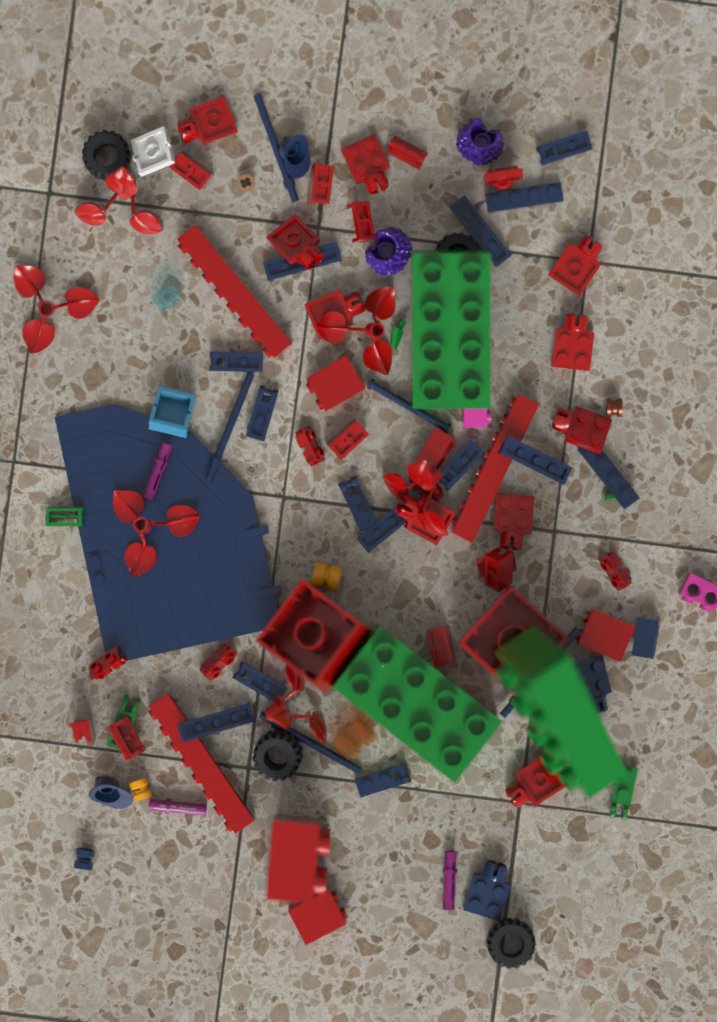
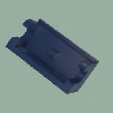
[632,617,661,659]

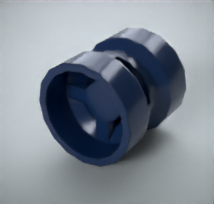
[74,848,95,870]

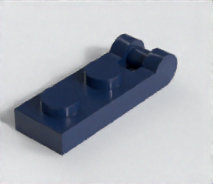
[536,131,593,166]
[209,352,263,373]
[246,385,279,442]
[439,439,484,492]
[338,476,378,532]
[232,661,288,702]
[355,763,411,798]

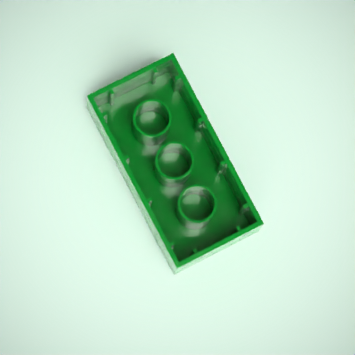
[411,250,491,409]
[331,623,503,783]
[495,626,628,799]

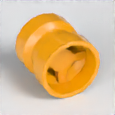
[128,777,153,802]

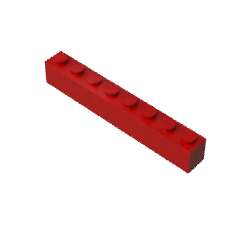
[177,225,292,359]
[450,394,539,543]
[148,693,255,834]

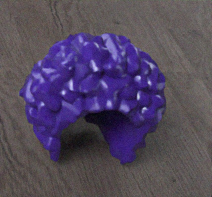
[456,117,504,166]
[365,227,413,276]

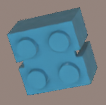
[149,386,196,438]

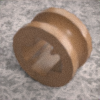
[237,174,255,192]

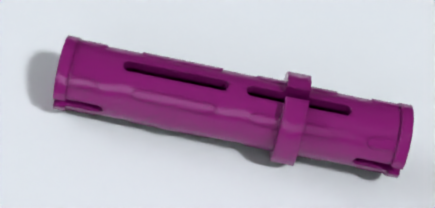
[142,442,173,500]
[148,798,207,816]
[442,851,458,910]

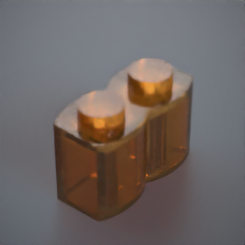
[331,716,375,760]

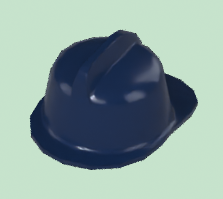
[279,134,311,179]
[89,776,133,809]

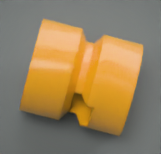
[311,561,343,592]

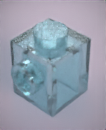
[151,283,182,314]

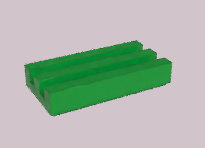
[46,507,84,527]

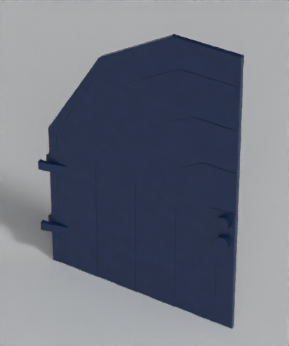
[55,404,282,661]

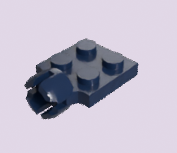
[573,655,612,714]
[463,860,511,921]

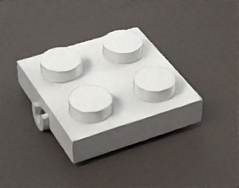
[131,126,175,176]

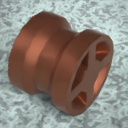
[606,398,623,418]

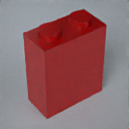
[306,355,366,412]
[575,609,635,662]
[288,888,349,945]

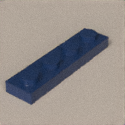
[485,182,564,213]
[449,195,511,268]
[263,242,342,281]
[498,435,572,485]
[577,447,640,510]
[356,490,421,553]
[177,703,255,743]

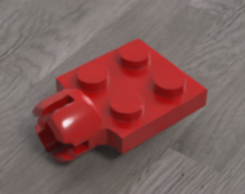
[177,96,238,146]
[340,134,391,194]
[483,165,524,191]
[266,214,323,270]
[548,235,602,296]
[304,289,365,340]
[551,313,594,371]
[552,406,612,455]
[493,493,535,551]
[396,494,457,546]
[505,757,565,807]

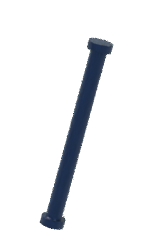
[367,378,452,433]

